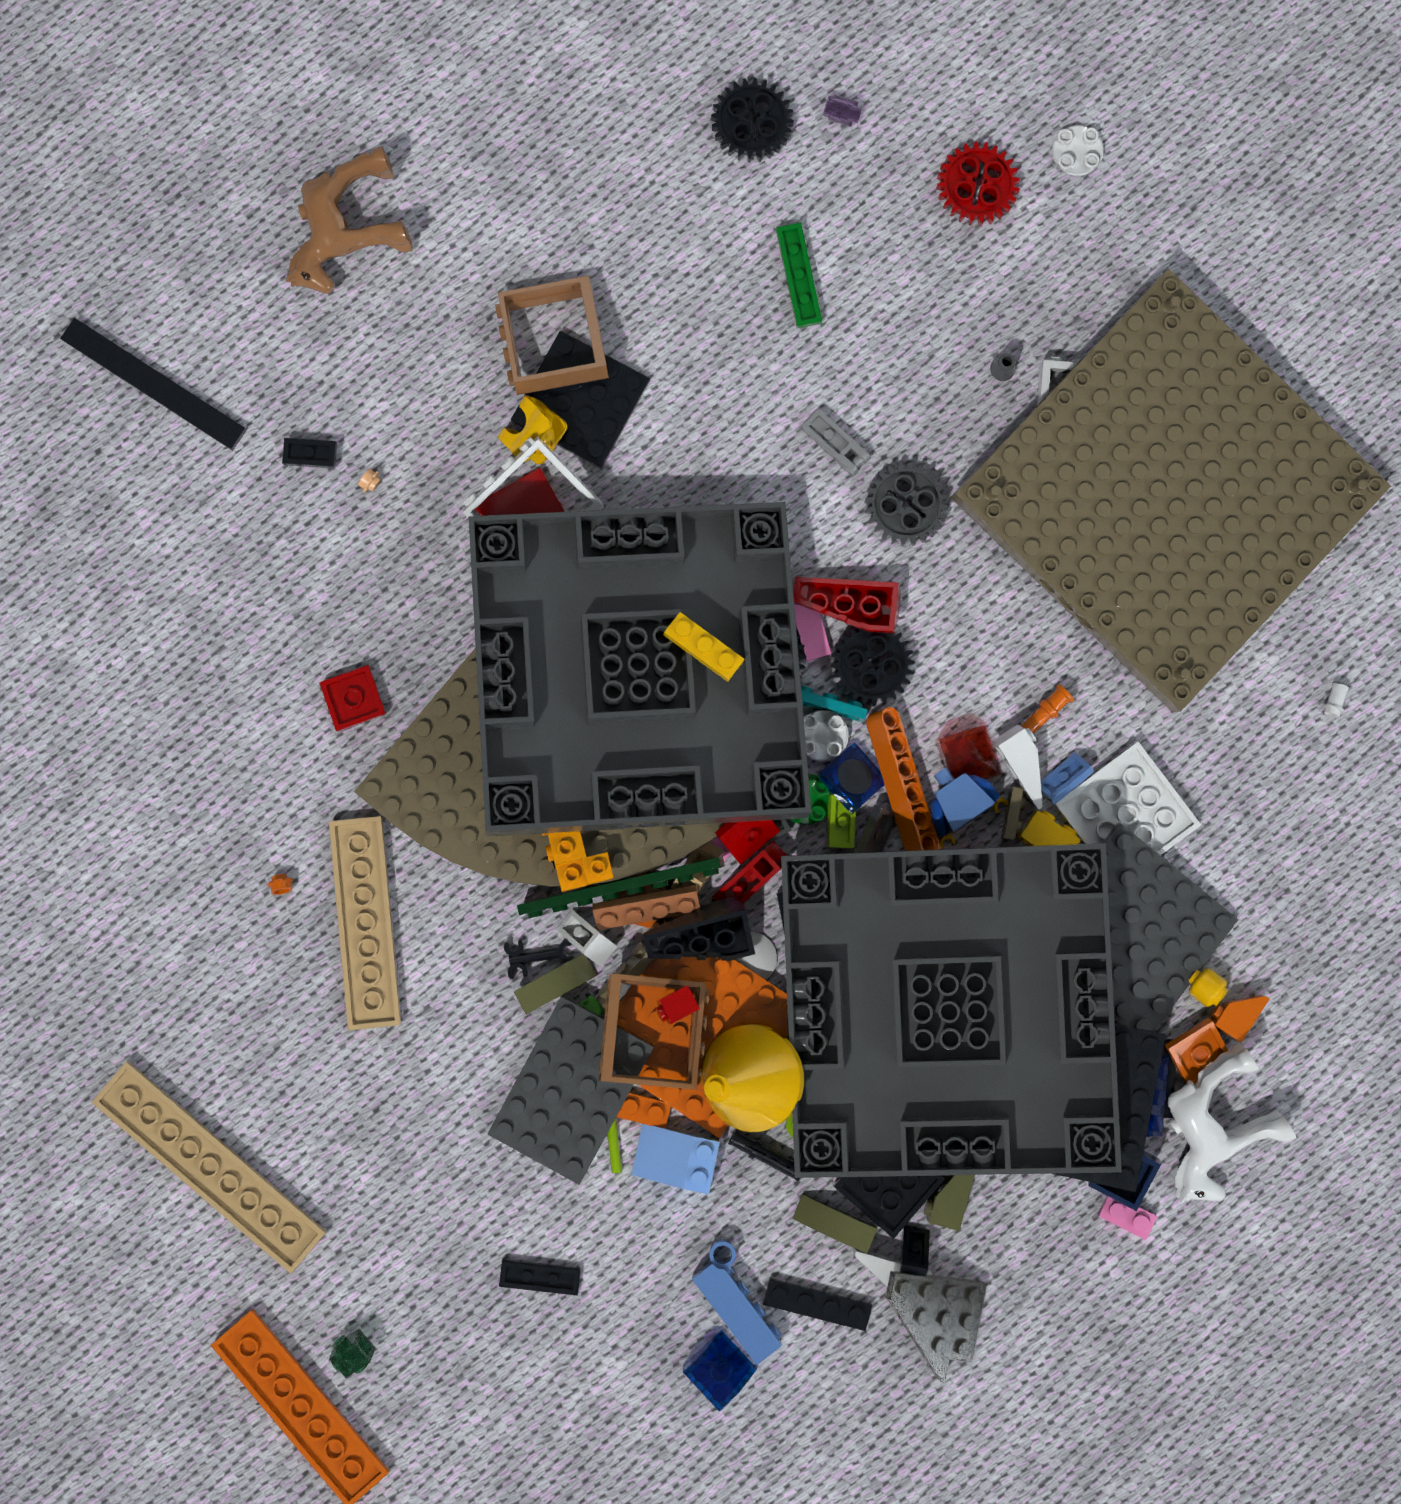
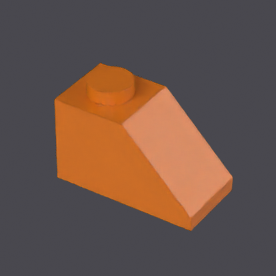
[1210,995,1270,1043]

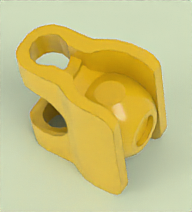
[498,395,567,465]

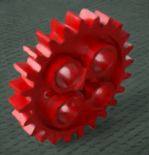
[936,141,1020,226]

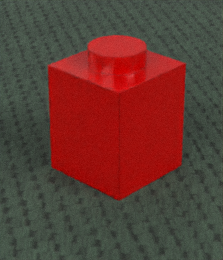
[655,985,700,1025]

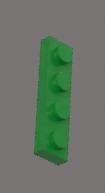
[776,222,822,329]

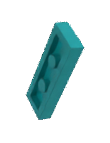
[801,686,868,723]

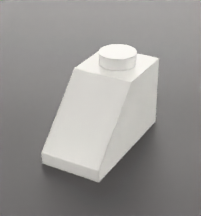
[556,909,618,967]

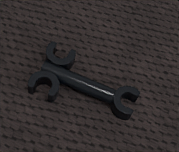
[504,940,574,979]

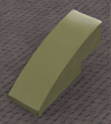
[514,954,597,1015]
[792,1194,877,1254]

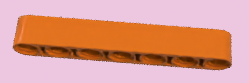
[866,707,941,851]

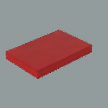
[475,468,565,516]

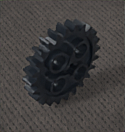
[711,78,794,163]
[830,628,915,707]

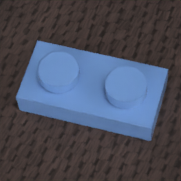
[1041,752,1094,805]

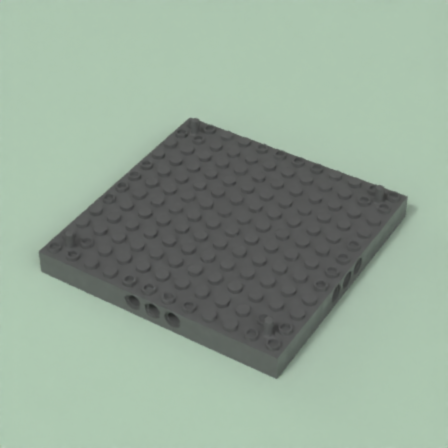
[468,502,811,837]
[781,843,1122,1178]

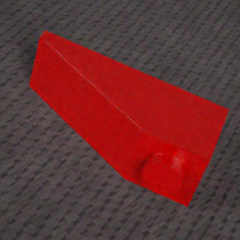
[712,841,788,903]

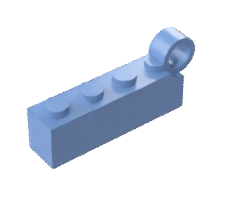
[692,1239,782,1365]

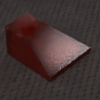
[935,725,1001,779]

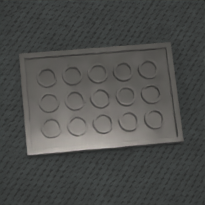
[487,995,655,1185]

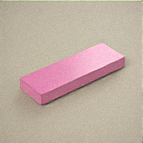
[792,584,832,662]

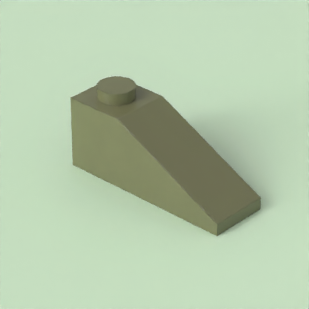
[924,1175,975,1231]

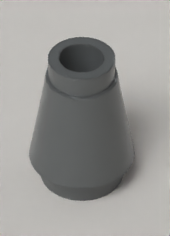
[990,354,1016,381]

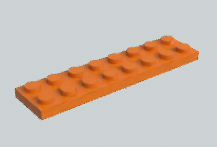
[210,1309,390,1504]

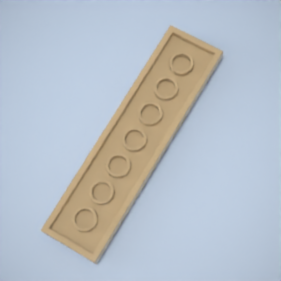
[329,816,402,1031]

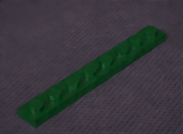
[517,856,725,919]

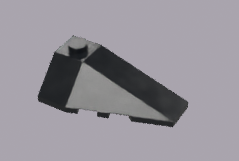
[642,895,755,961]

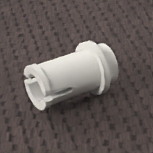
[1323,683,1349,718]

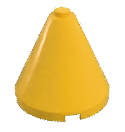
[702,1024,804,1132]

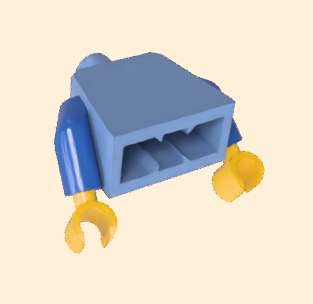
[931,767,1008,849]

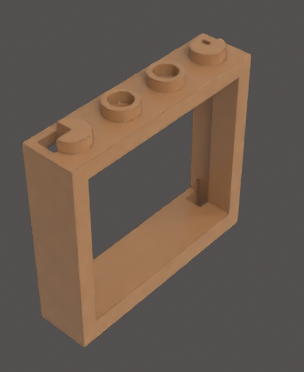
[495,276,609,395]
[598,973,709,1090]

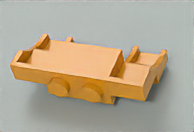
[542,831,614,892]

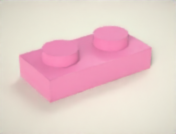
[1097,1196,1157,1240]

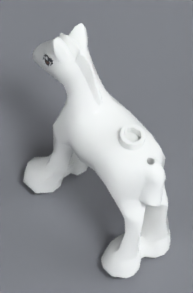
[1168,1042,1297,1204]

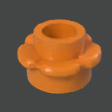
[267,874,293,895]

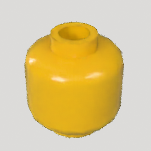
[1188,968,1229,1007]

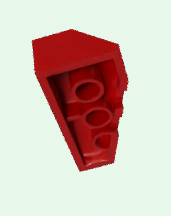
[793,577,901,633]

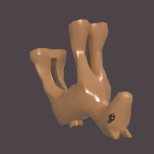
[286,146,413,294]

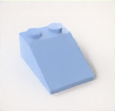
[632,1124,720,1194]

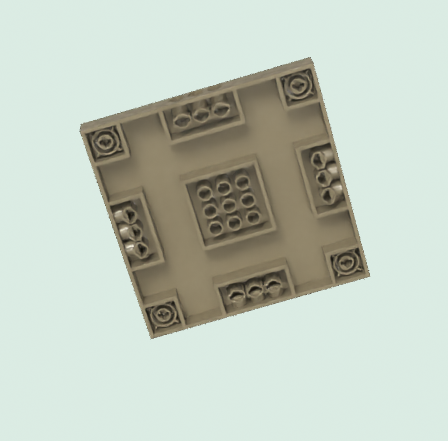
[950,269,1391,712]

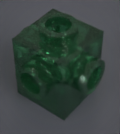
[329,1329,375,1378]

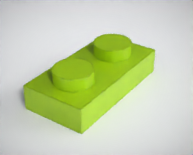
[826,795,857,848]

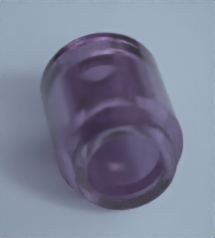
[823,95,862,127]

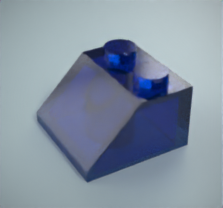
[683,1330,757,1412]

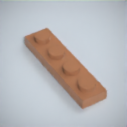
[592,885,700,930]

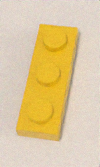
[664,612,745,682]

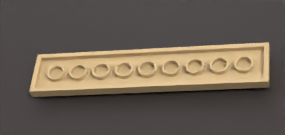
[91,1061,327,1274]

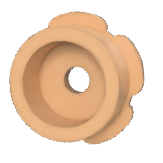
[358,468,381,493]

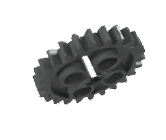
[864,462,949,547]

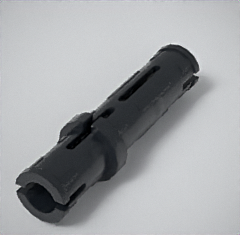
[728,1129,800,1181]

